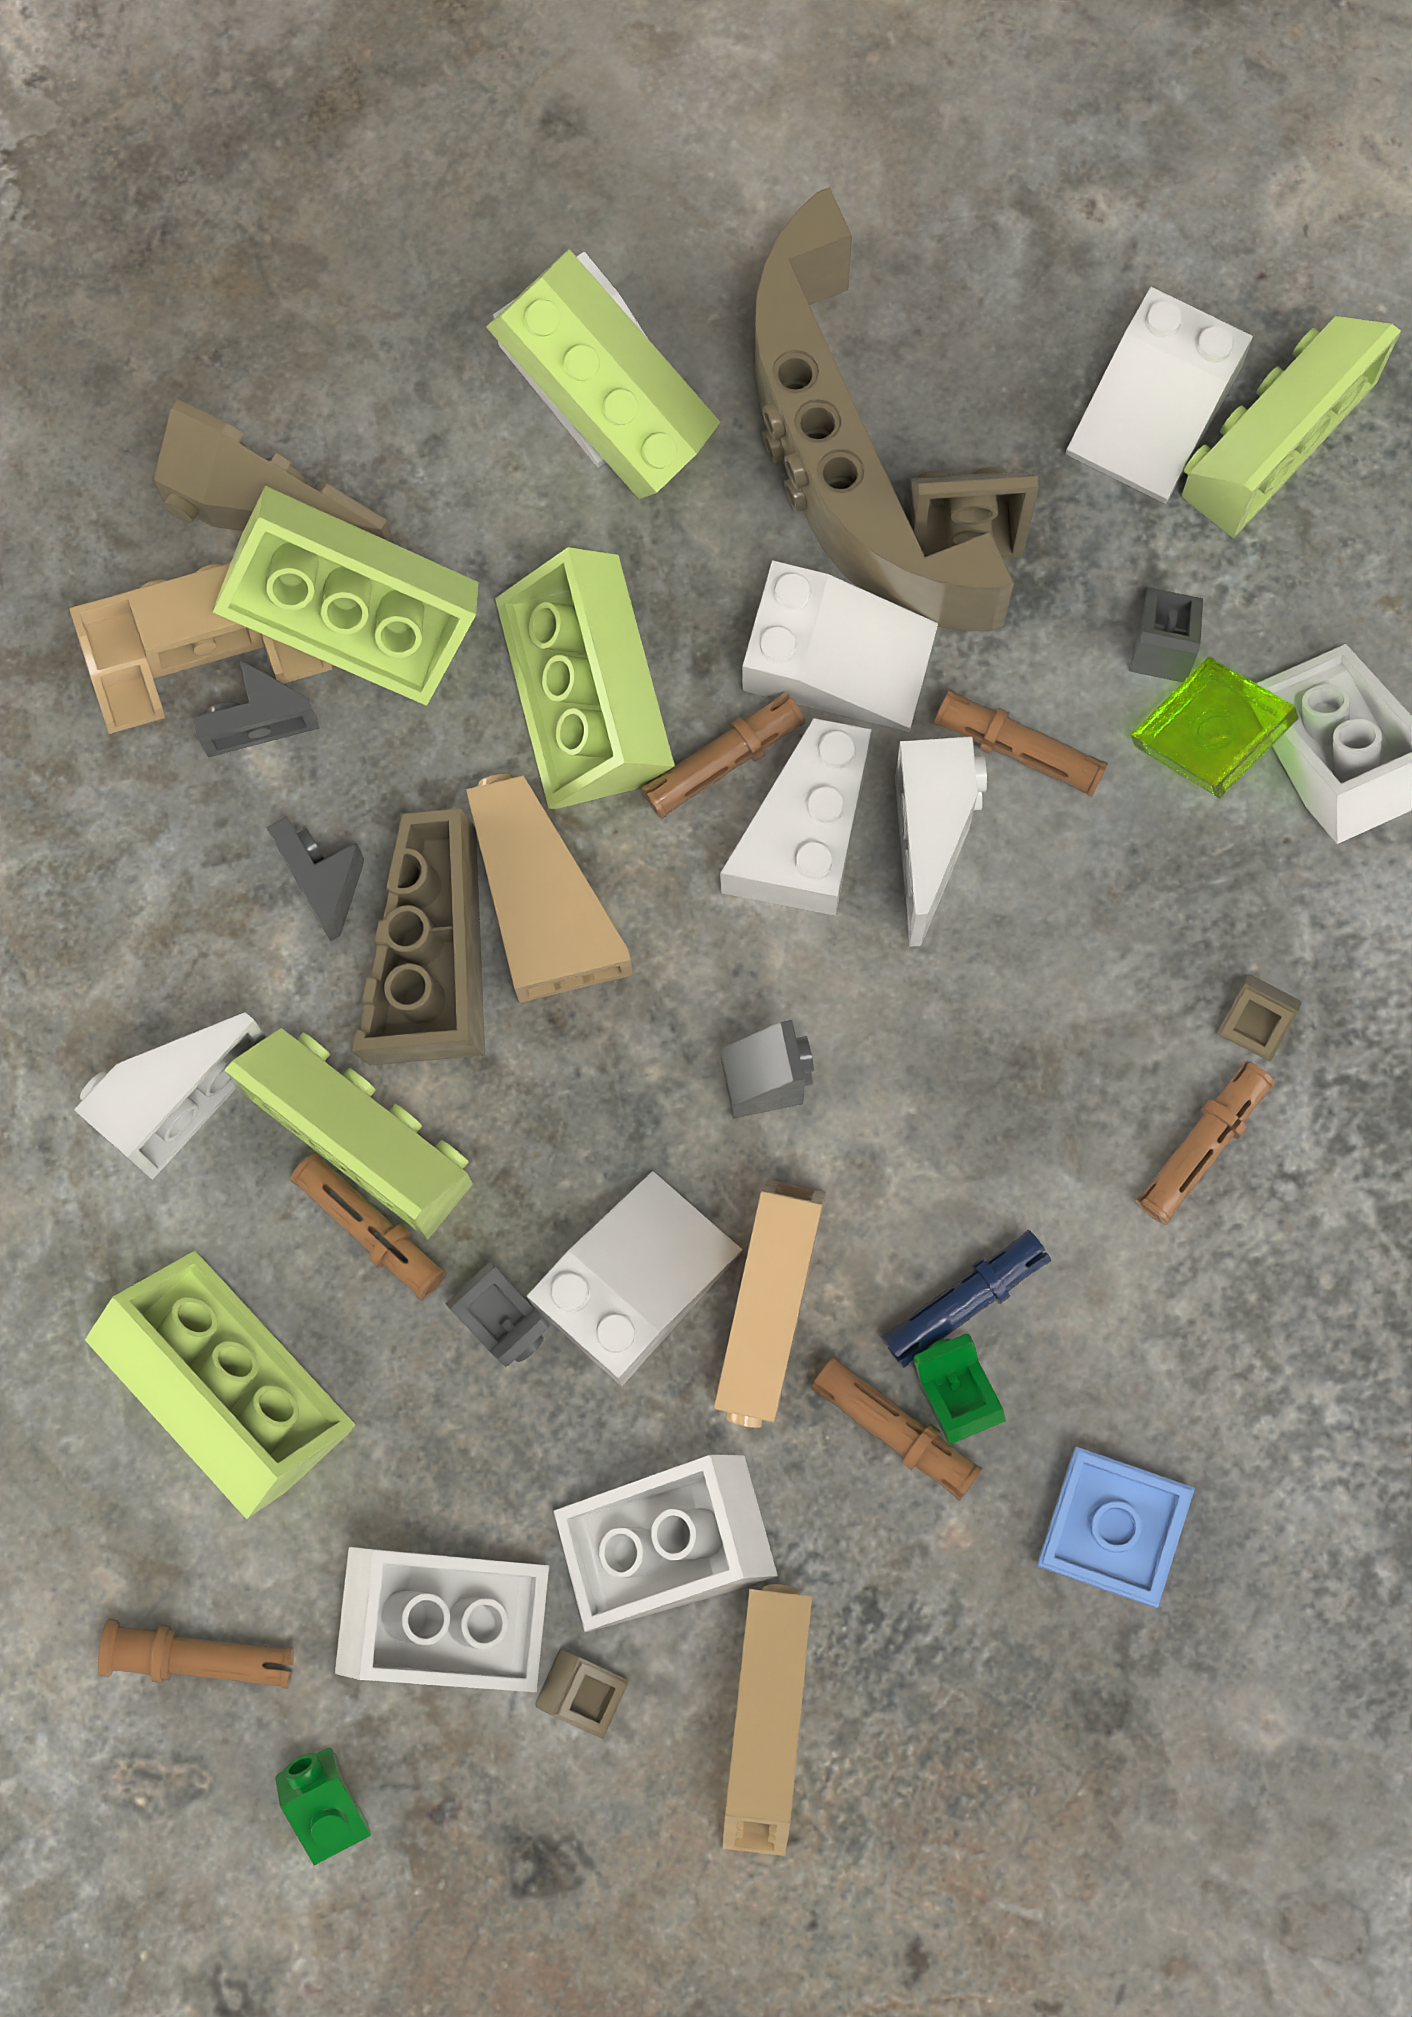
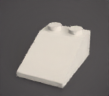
[1066,287,1253,504]
[742,560,938,732]
[1245,644,1412,844]
[895,737,987,947]
[74,1012,267,1180]
[527,1171,743,1386]
[554,1455,778,1632]
[335,1547,549,1692]

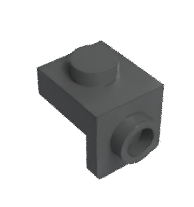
[445,1262,550,1367]

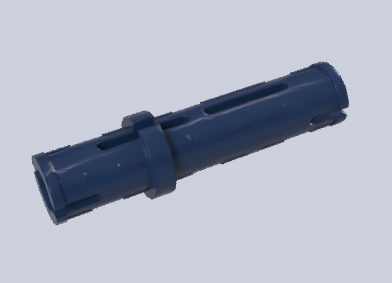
[881,1230,1051,1368]

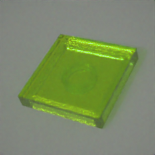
[1131,656,1299,799]

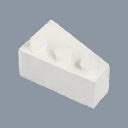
[720,718,872,916]

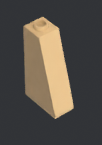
[466,774,633,1003]
[714,1179,827,1428]
[722,1584,812,1856]

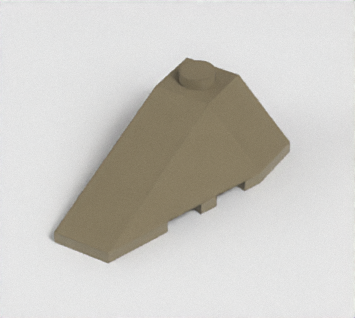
[154,398,394,543]

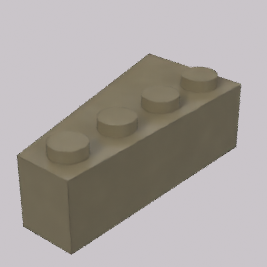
[351,808,485,1066]

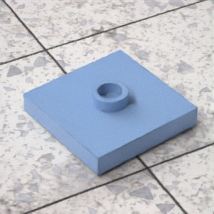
[1036,1447,1195,1608]

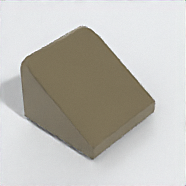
[1217,975,1301,1062]
[535,1650,629,1739]

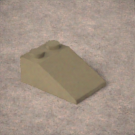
[904,467,1039,559]

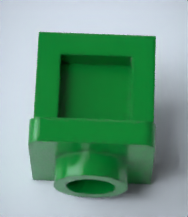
[913,1334,1006,1445]
[275,1748,371,1866]

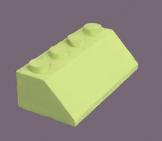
[486,249,721,499]
[1181,316,1401,539]
[213,486,479,706]
[495,547,675,809]
[224,1028,473,1240]
[85,1251,356,1519]

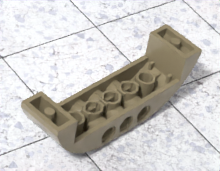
[755,187,1014,631]

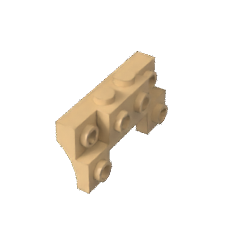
[69,563,332,734]

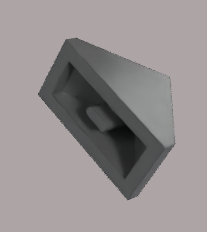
[1129,587,1203,683]

